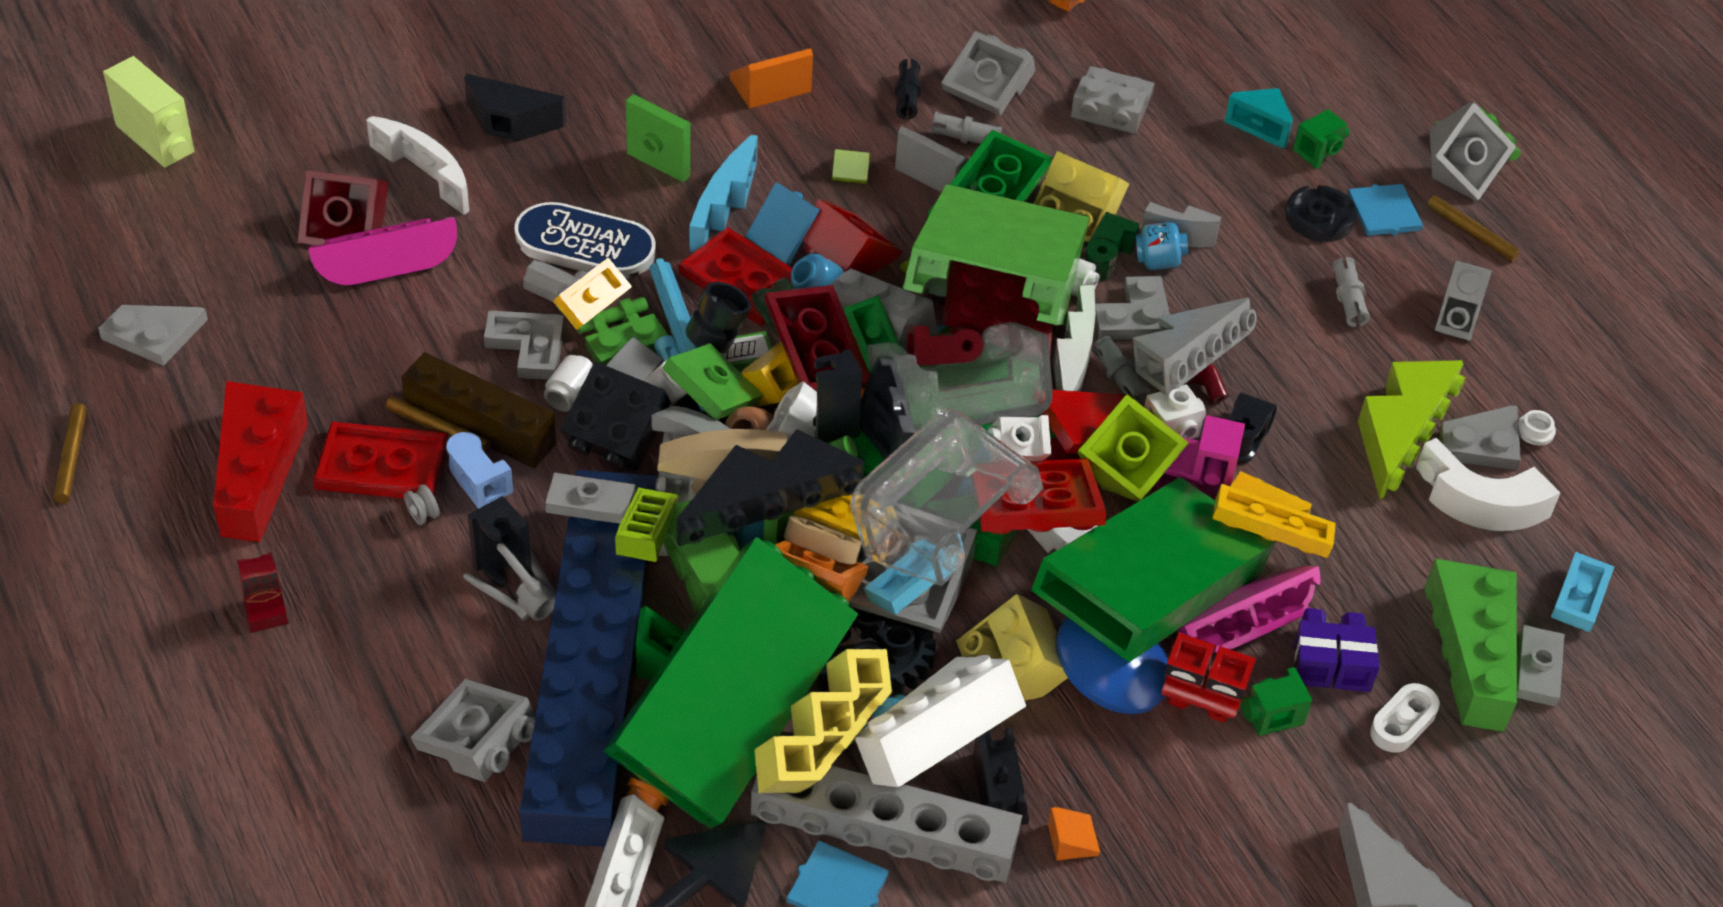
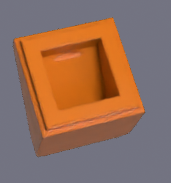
[1047,807,1100,861]

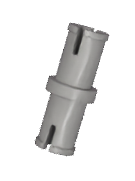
[930,111,1002,144]
[1332,257,1370,327]

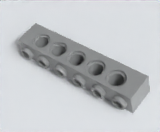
[751,766,1022,883]

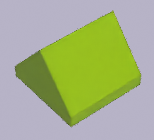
[832,149,870,184]

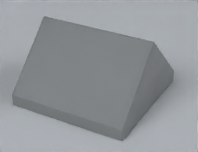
[895,126,969,193]

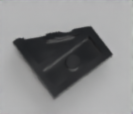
[860,356,916,466]

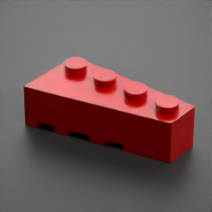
[213,381,309,543]

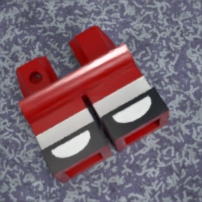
[1161,632,1256,723]

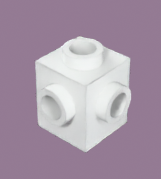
[1144,385,1206,439]

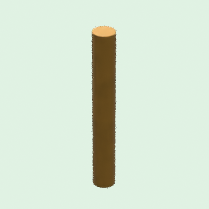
[1427,195,1521,262]
[386,395,491,454]
[53,403,87,504]

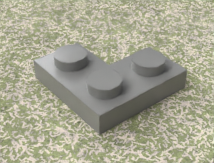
[1095,276,1170,340]
[484,311,565,380]

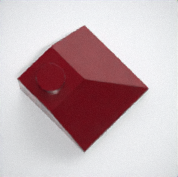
[297,170,389,245]

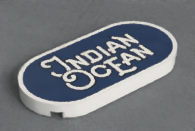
[514,202,656,279]

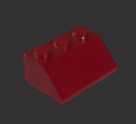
[764,285,870,392]

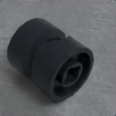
[685,282,751,354]

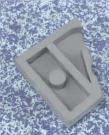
[98,305,208,366]
[1439,406,1521,470]

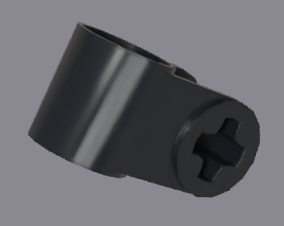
[1227,392,1277,464]

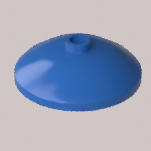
[1056,617,1168,714]

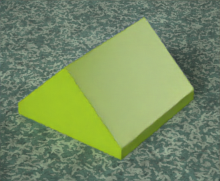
[1078,394,1189,502]

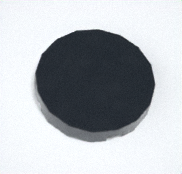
[1285,185,1357,242]

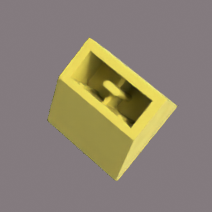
[1034,151,1130,243]
[956,594,1068,701]

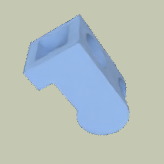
[446,432,514,509]

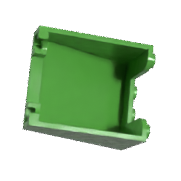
[903,184,1090,325]

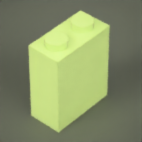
[103,56,195,168]

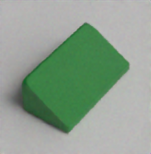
[843,295,905,374]

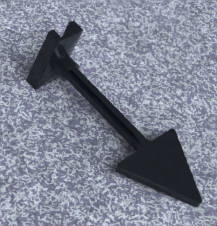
[648,820,766,907]

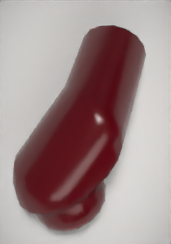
[1185,364,1229,404]

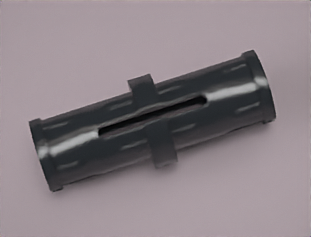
[895,59,921,119]

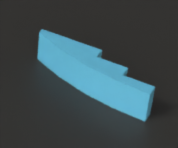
[689,135,758,253]

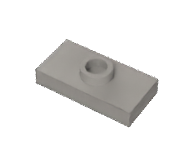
[545,473,635,524]
[1517,625,1565,707]

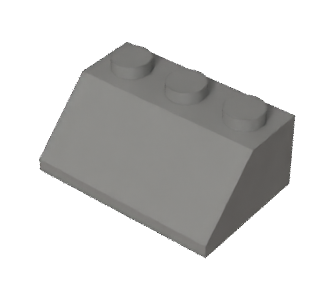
[827,269,938,369]

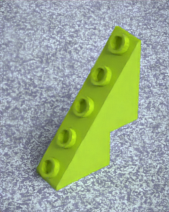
[1358,360,1466,499]

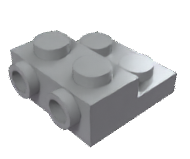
[941,31,1036,116]
[1071,66,1155,134]
[410,679,536,782]

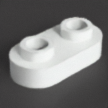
[1370,683,1440,753]

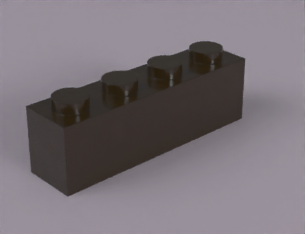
[401,352,556,469]

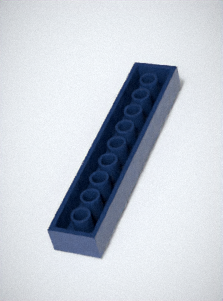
[520,470,657,847]

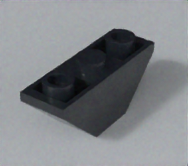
[464,74,566,141]

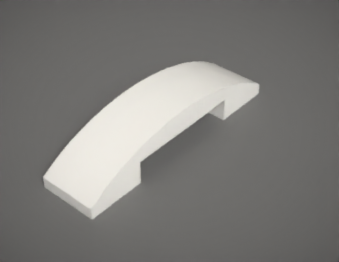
[366,116,469,215]

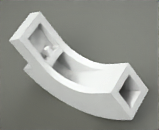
[1416,438,1560,531]

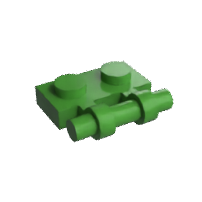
[577,297,668,365]

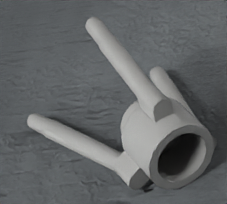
[463,543,557,621]

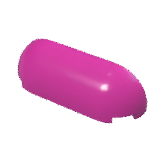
[308,217,457,285]
[1178,566,1321,653]

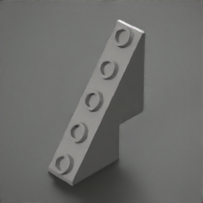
[1133,297,1257,395]
[1339,803,1472,907]

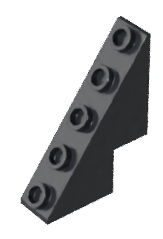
[677,429,865,546]

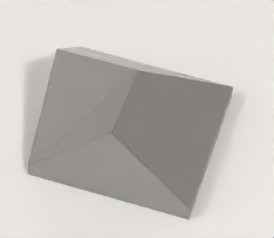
[1429,102,1516,200]

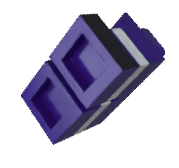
[1293,608,1380,692]

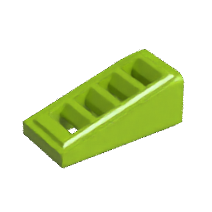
[615,487,678,562]

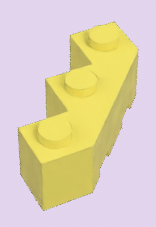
[754,649,892,793]

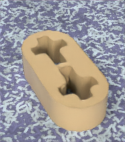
[783,516,862,564]

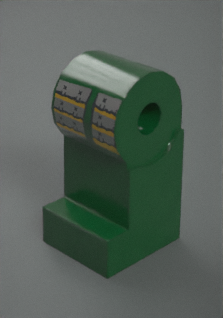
[1085,212,1140,281]

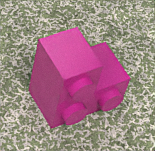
[1149,415,1245,500]

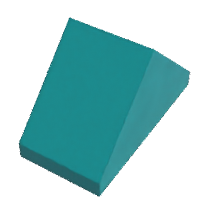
[1224,88,1293,149]

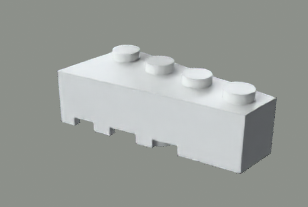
[855,655,1026,787]

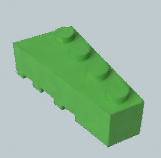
[658,500,740,611]
[1424,558,1517,732]

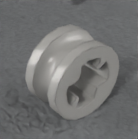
[404,484,440,525]

